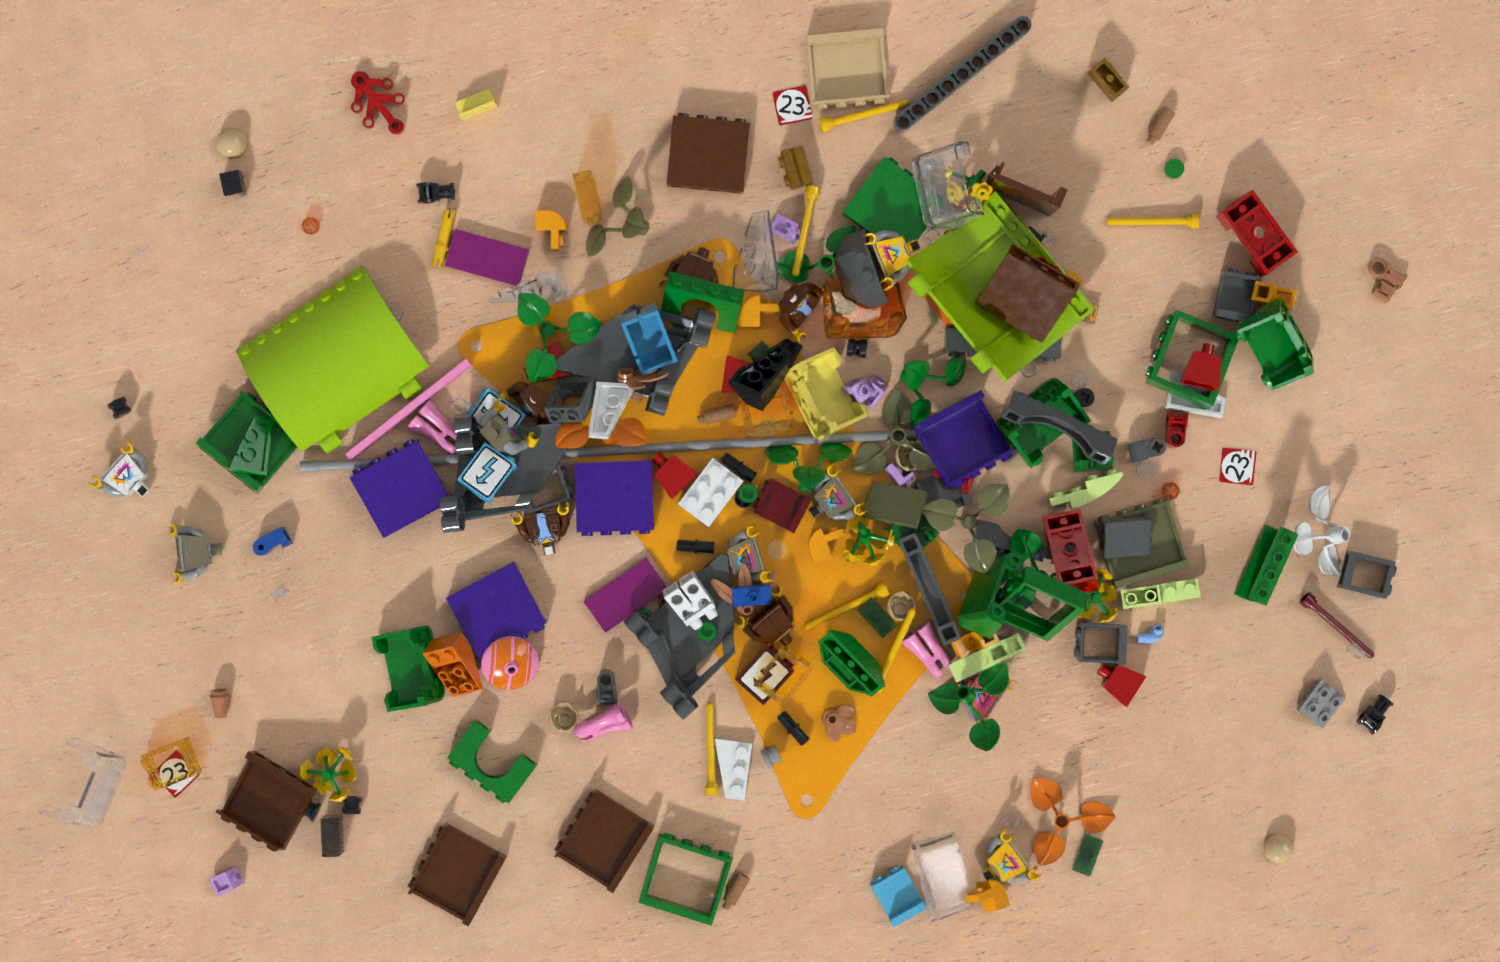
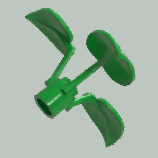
[775,226,856,316]
[517,293,601,383]
[900,356,966,429]
[764,443,852,492]
[1007,528,1056,610]
[928,663,1009,752]

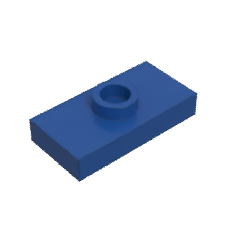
[732,584,771,607]

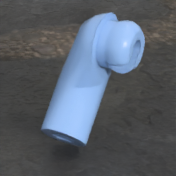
[1137,624,1164,643]

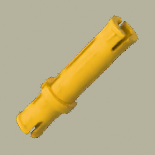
[431,209,456,268]

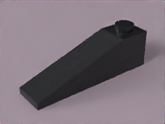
[728,338,802,411]

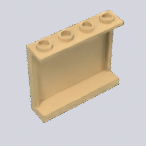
[806,28,890,110]

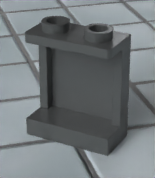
[1213,268,1262,322]
[913,476,973,517]
[1099,513,1153,558]

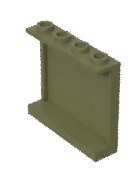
[1094,498,1190,589]

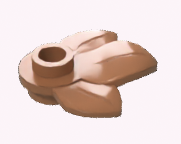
[821,705,856,742]

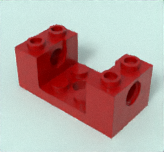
[1215,190,1298,277]
[1043,509,1099,593]

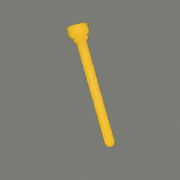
[819,99,909,133]
[792,186,821,276]
[1106,213,1200,229]
[804,581,890,630]
[877,608,916,694]
[704,702,720,795]

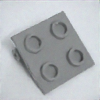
[1297,678,1345,729]

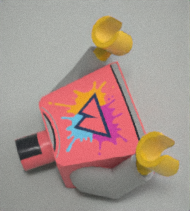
[957,675,1017,724]

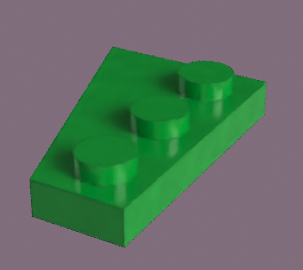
[227,416,273,477]

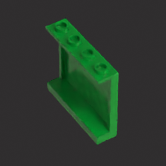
[842,156,946,243]
[196,390,298,495]
[1234,525,1299,606]

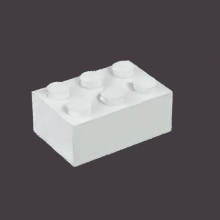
[678,458,743,527]

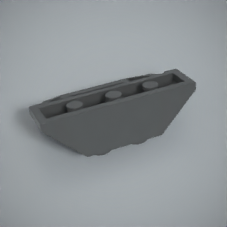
[833,229,889,308]

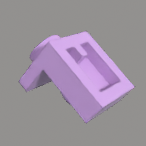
[769,214,801,244]
[863,375,888,409]
[841,377,874,403]
[884,463,915,487]
[209,866,244,896]

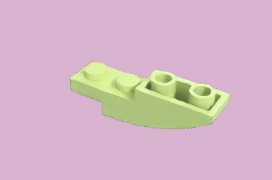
[1047,469,1123,509]
[1120,578,1201,609]
[948,633,1026,683]

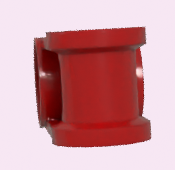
[1165,411,1188,448]

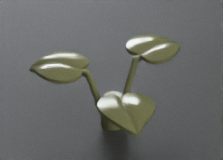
[586,176,649,257]
[853,390,935,474]
[923,484,1010,574]

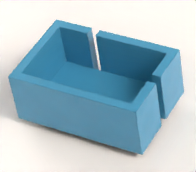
[620,303,678,375]

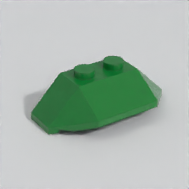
[818,630,885,697]

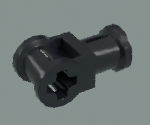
[416,182,455,204]
[1356,694,1394,735]

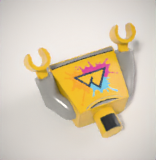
[863,230,921,290]
[982,827,1042,883]

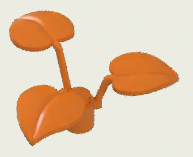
[555,405,648,449]
[1030,777,1115,866]

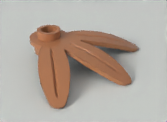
[617,368,669,390]
[710,564,777,617]

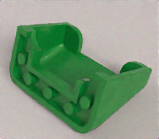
[1235,297,1314,391]
[996,378,1091,468]
[958,553,1026,639]
[372,625,445,712]

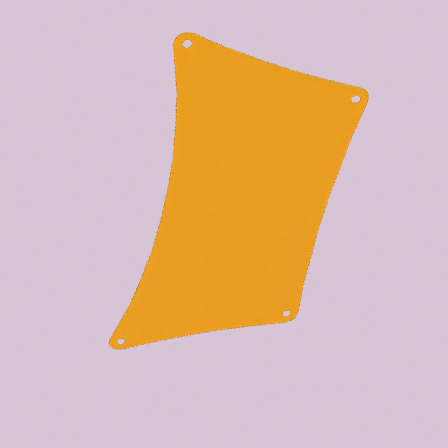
[458,238,973,819]

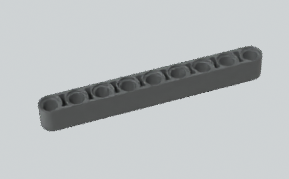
[893,16,1032,133]

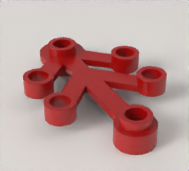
[351,71,405,135]

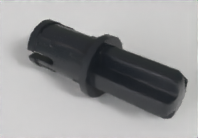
[721,453,757,483]
[676,539,715,554]
[777,711,810,746]

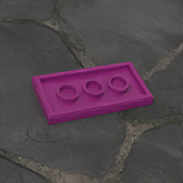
[445,229,530,287]
[583,558,667,633]

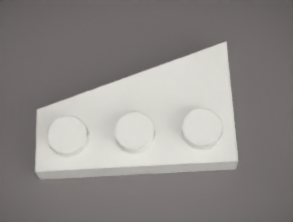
[1165,370,1226,418]
[588,382,634,439]
[714,738,752,801]

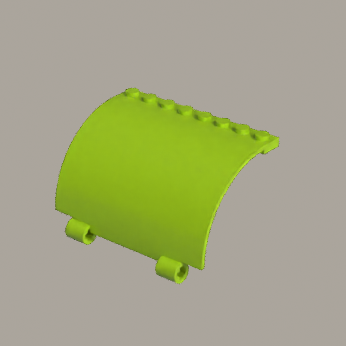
[905,190,1096,382]
[236,265,429,454]

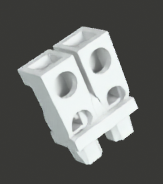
[662,570,718,630]

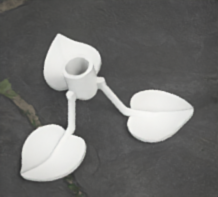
[1294,485,1350,575]

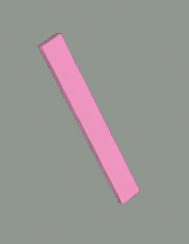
[346,359,473,459]

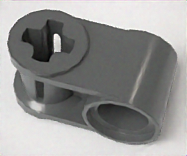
[1127,439,1166,463]
[597,669,617,707]

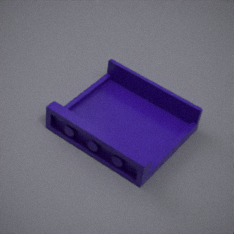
[913,390,1016,488]
[349,438,451,538]
[574,461,655,536]
[446,561,548,659]

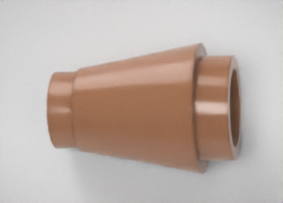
[210,689,229,718]

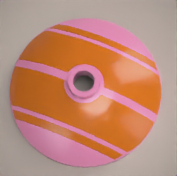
[481,636,539,690]

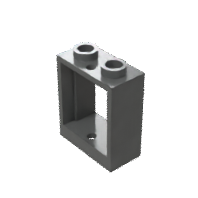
[544,377,596,423]
[526,463,574,514]
[1337,550,1397,599]
[1074,622,1128,664]

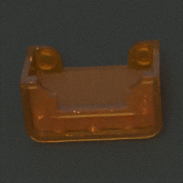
[822,278,907,339]

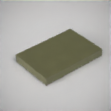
[862,481,928,529]

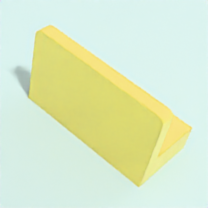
[455,88,498,121]

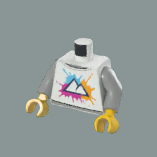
[87,440,150,498]

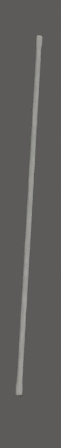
[300,429,919,473]

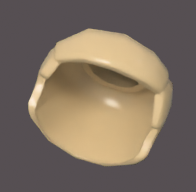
[216,128,248,159]
[895,441,917,472]
[886,591,916,622]
[549,702,579,733]
[1264,834,1294,864]

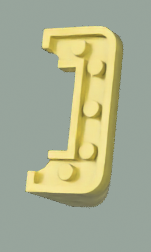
[784,347,869,440]

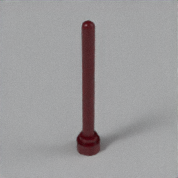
[1299,592,1374,658]

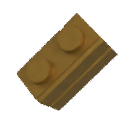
[1087,58,1129,102]
[778,145,813,190]

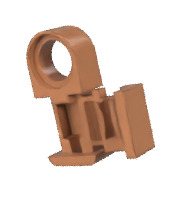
[1368,258,1408,303]

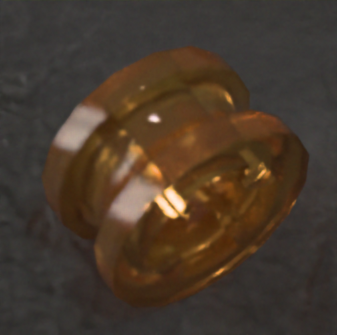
[302,217,320,235]
[1161,482,1180,499]

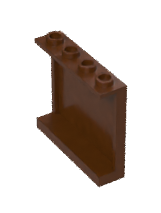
[667,113,750,194]
[986,162,1068,216]
[975,244,1080,343]
[216,751,318,852]
[554,789,655,893]
[407,823,507,927]

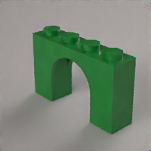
[661,271,745,333]
[447,719,538,804]

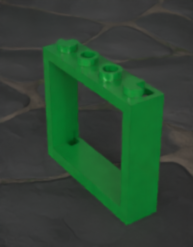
[1145,310,1239,409]
[994,566,1088,641]
[638,832,733,926]

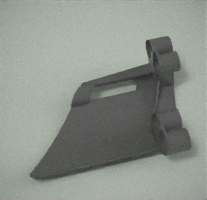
[556,304,716,416]
[440,416,567,533]
[624,553,735,719]

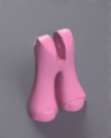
[407,399,457,454]
[902,619,952,679]
[574,702,633,742]

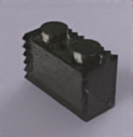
[320,815,344,857]

